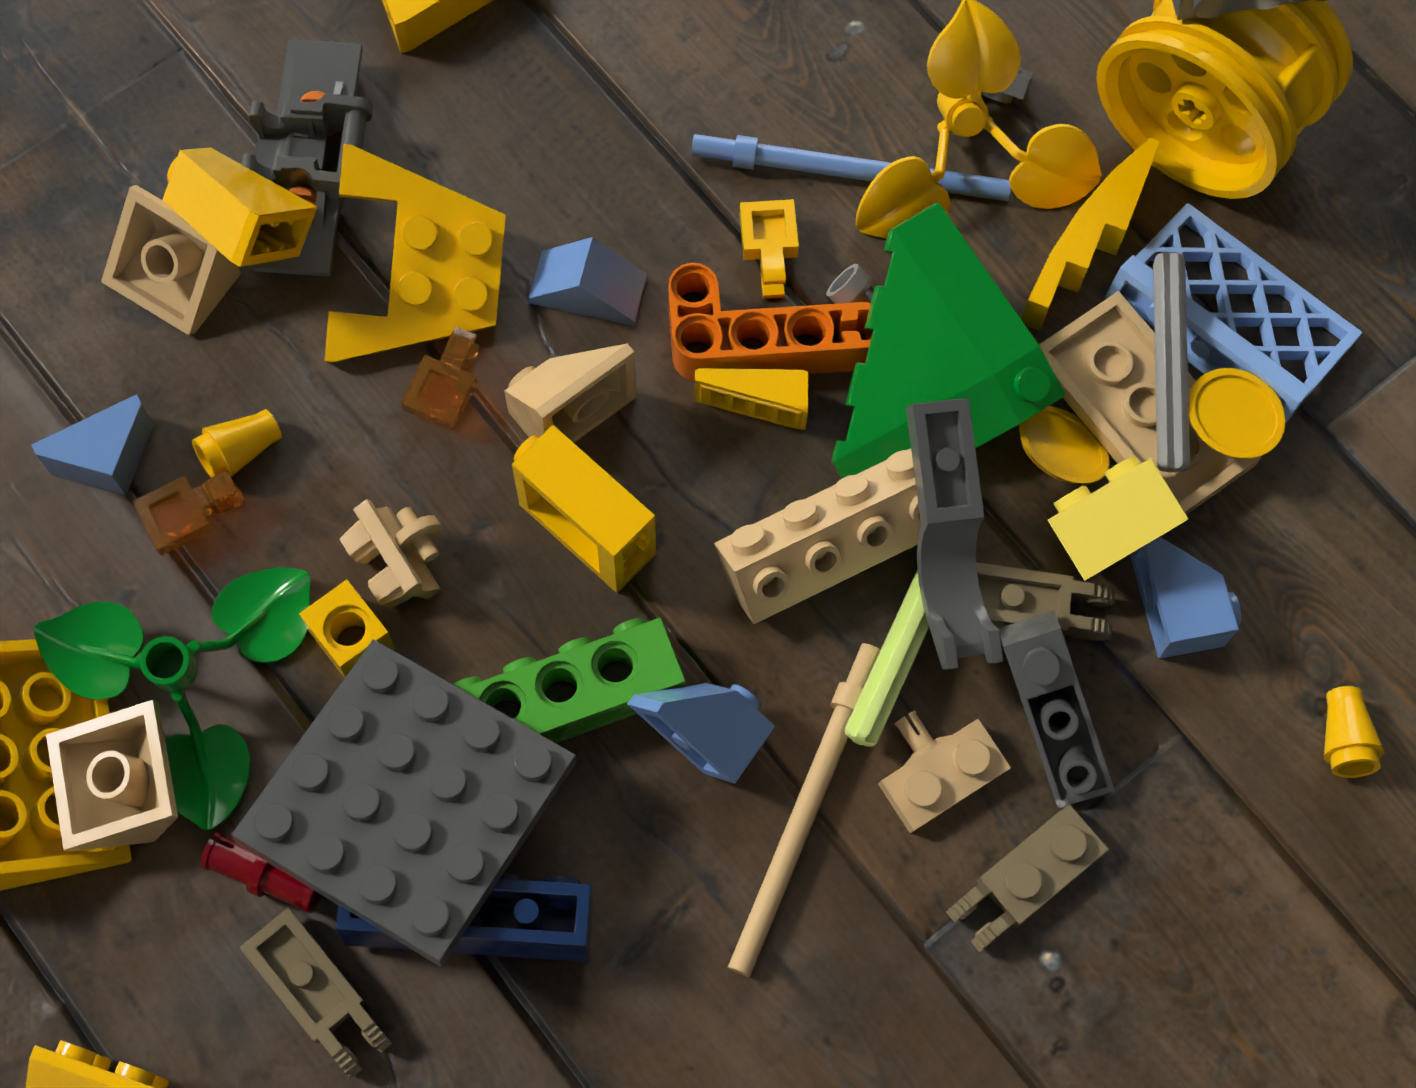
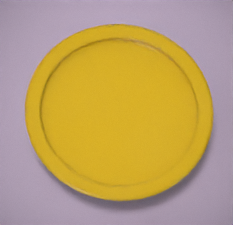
[1188,368,1286,458]
[1019,406,1109,484]

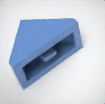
[528,237,647,327]
[31,394,154,496]

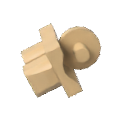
[340,499,442,608]

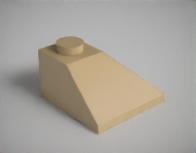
[504,343,637,443]

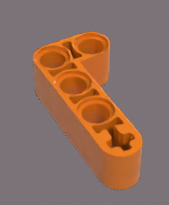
[668,263,873,381]

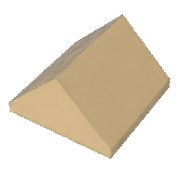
[101,185,241,335]
[46,700,178,852]

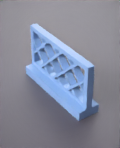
[1104,203,1363,424]

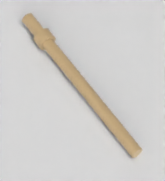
[727,643,880,977]

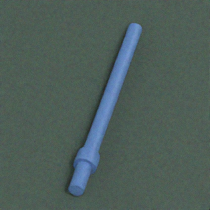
[691,134,1011,201]

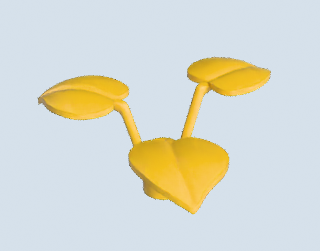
[855,0,1102,239]

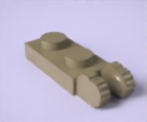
[976,562,1116,641]
[946,804,1109,952]
[239,908,392,1079]

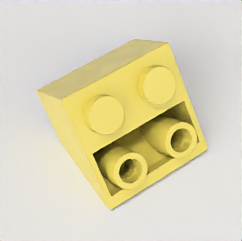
[1048,455,1188,581]

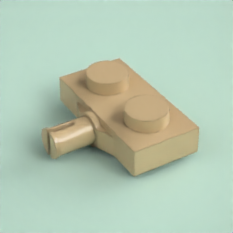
[878,710,1011,833]

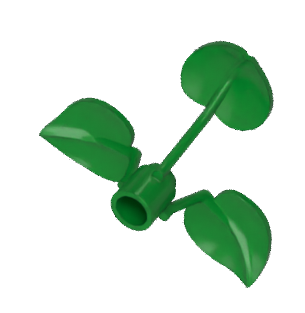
[33,567,311,831]

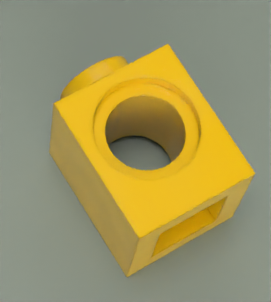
[299,579,395,678]

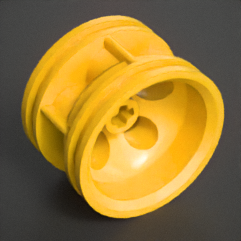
[1096,0,1353,199]

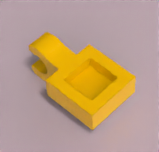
[739,199,799,299]

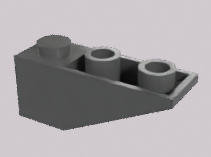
[998,610,1115,808]

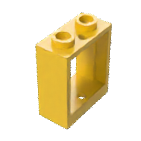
[512,425,656,593]

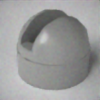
[826,264,874,304]

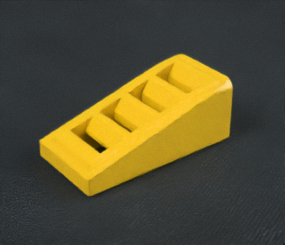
[694,368,808,430]

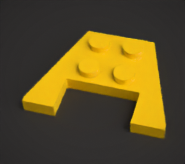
[324,144,506,363]

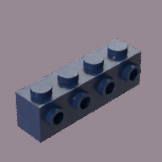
[336,873,593,962]

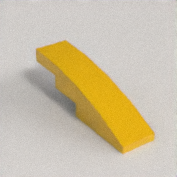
[1021,137,1160,331]

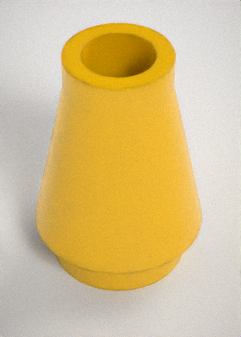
[192,409,282,480]
[1324,686,1384,778]

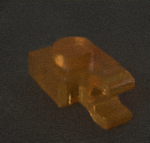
[401,327,480,431]
[133,471,246,556]

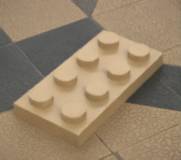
[1039,291,1262,515]

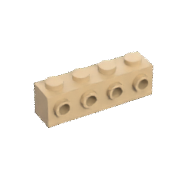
[714,448,921,624]

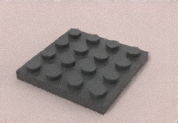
[231,639,576,967]

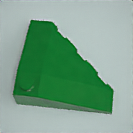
[831,202,1066,479]

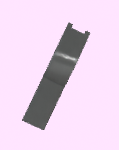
[906,398,1003,669]

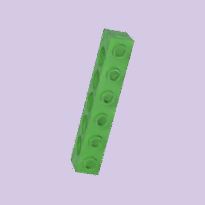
[453,617,685,743]

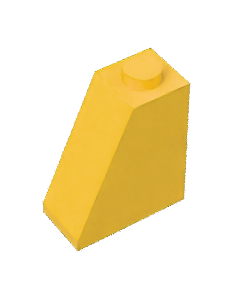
[163,147,318,267]

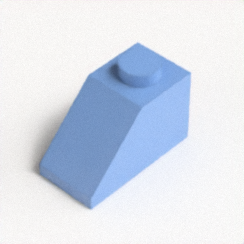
[1130,537,1241,659]
[627,683,775,784]

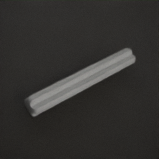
[1153,253,1190,473]

